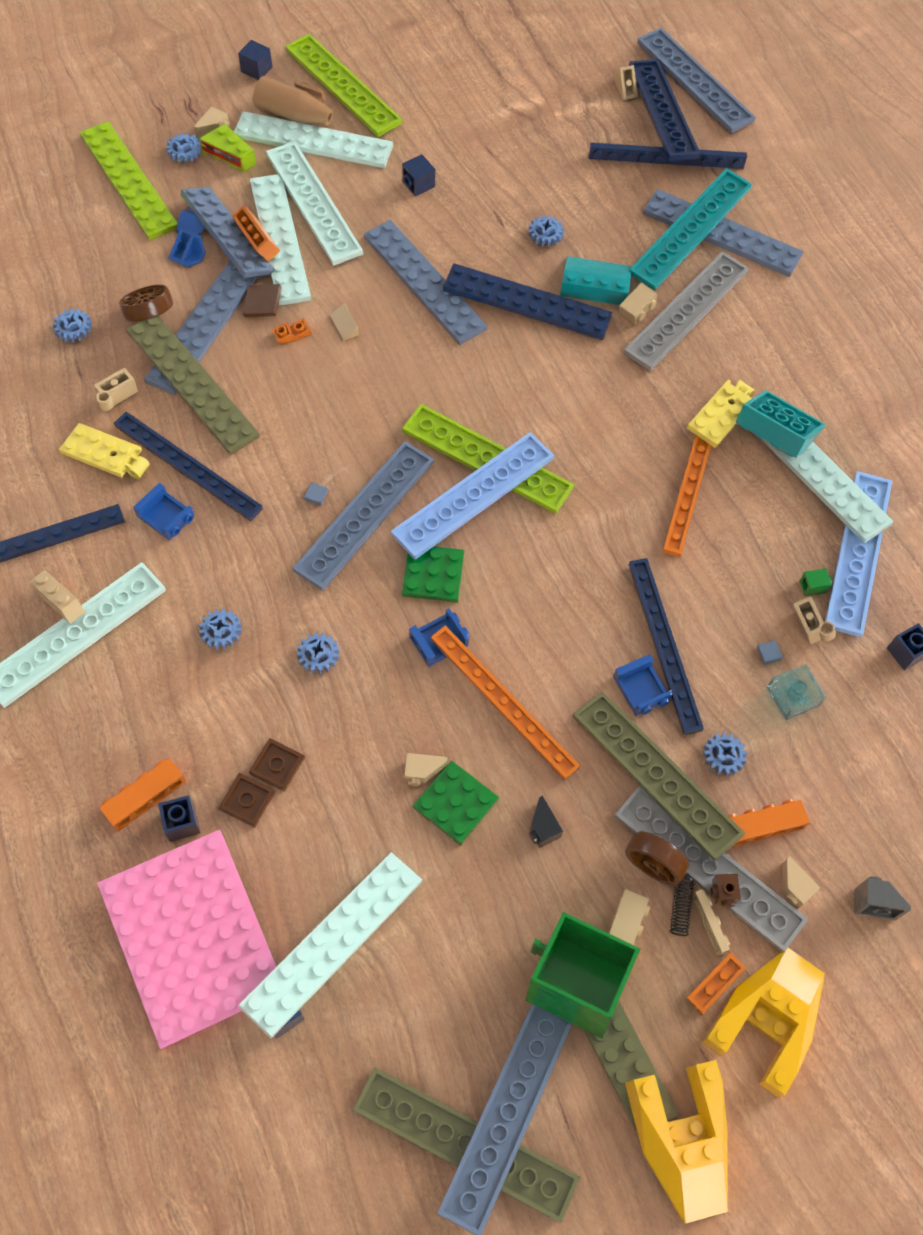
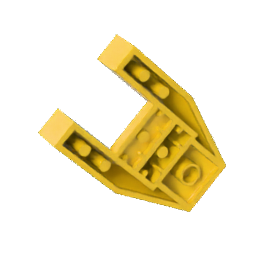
[702,948,825,1098]
[625,1060,728,1223]

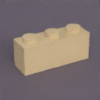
[29,570,85,624]
[608,889,650,947]

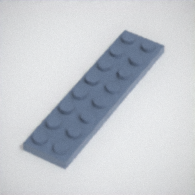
[180,187,274,278]

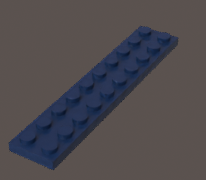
[629,59,700,161]
[443,263,612,340]

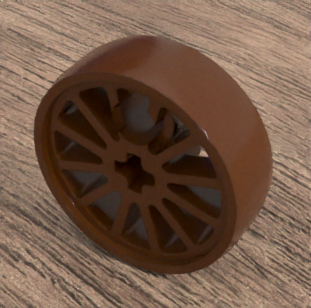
[119,284,173,322]
[625,831,690,886]

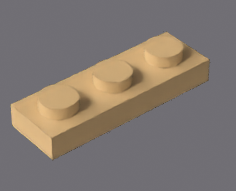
[692,889,730,957]

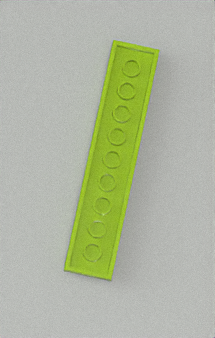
[285,34,402,137]
[79,121,178,241]
[402,404,575,514]

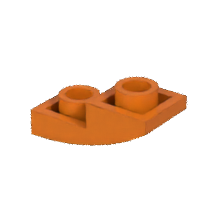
[272,318,312,344]

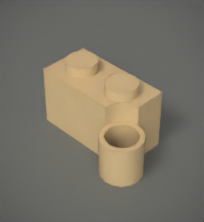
[619,283,657,325]
[94,368,138,411]
[793,597,836,644]

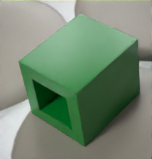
[800,568,832,596]

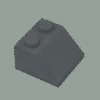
[854,877,911,920]

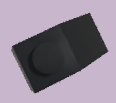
[529,796,563,848]

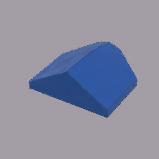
[176,207,205,236]
[168,228,206,268]

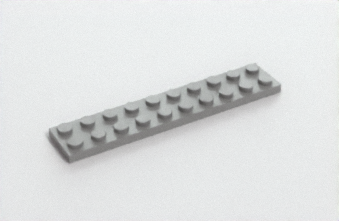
[623,251,749,372]
[614,786,809,953]

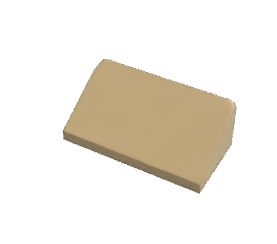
[330,304,359,341]

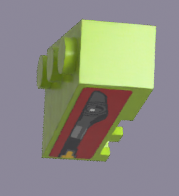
[199,124,256,172]

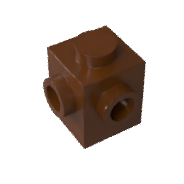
[710,874,741,908]

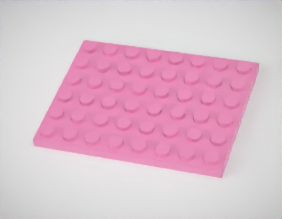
[97,830,276,1049]

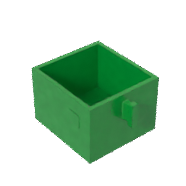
[525,912,640,1039]

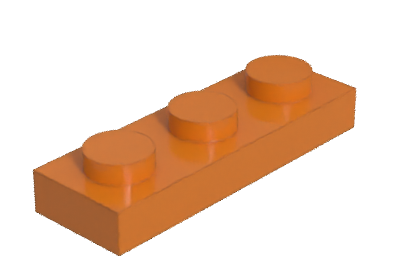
[686,952,746,1015]

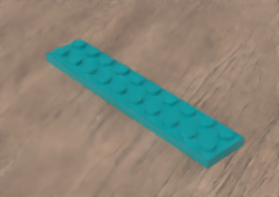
[629,168,753,291]

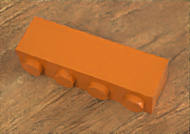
[232,205,281,262]
[99,758,186,832]
[728,799,810,848]

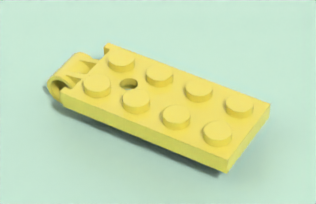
[687,379,754,448]
[59,423,150,479]

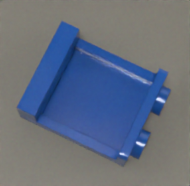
[133,483,195,541]
[409,608,470,667]
[613,654,672,716]

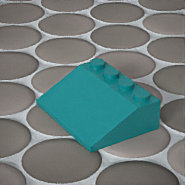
[560,256,632,305]
[736,390,826,458]

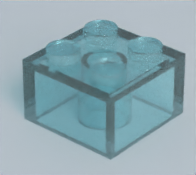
[767,664,826,720]

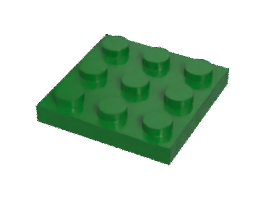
[402,546,464,603]
[413,760,499,846]

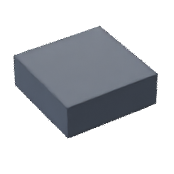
[304,482,329,506]
[757,640,783,664]

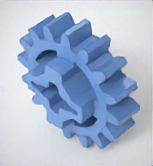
[166,132,201,163]
[528,215,564,247]
[52,308,92,343]
[199,608,242,650]
[297,632,340,674]
[703,732,748,776]

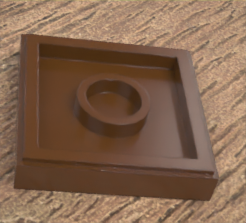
[242,284,282,317]
[249,738,305,792]
[218,773,275,827]

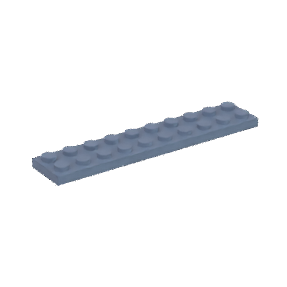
[637,28,756,134]
[643,189,804,277]
[364,219,487,345]
[144,261,260,396]
[293,441,434,591]
[437,1004,572,1235]

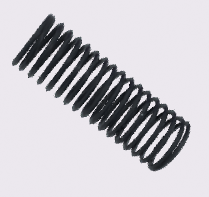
[669,877,695,936]

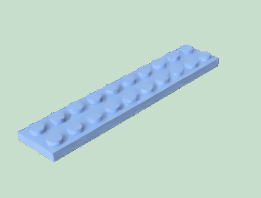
[391,432,554,560]
[825,471,892,638]

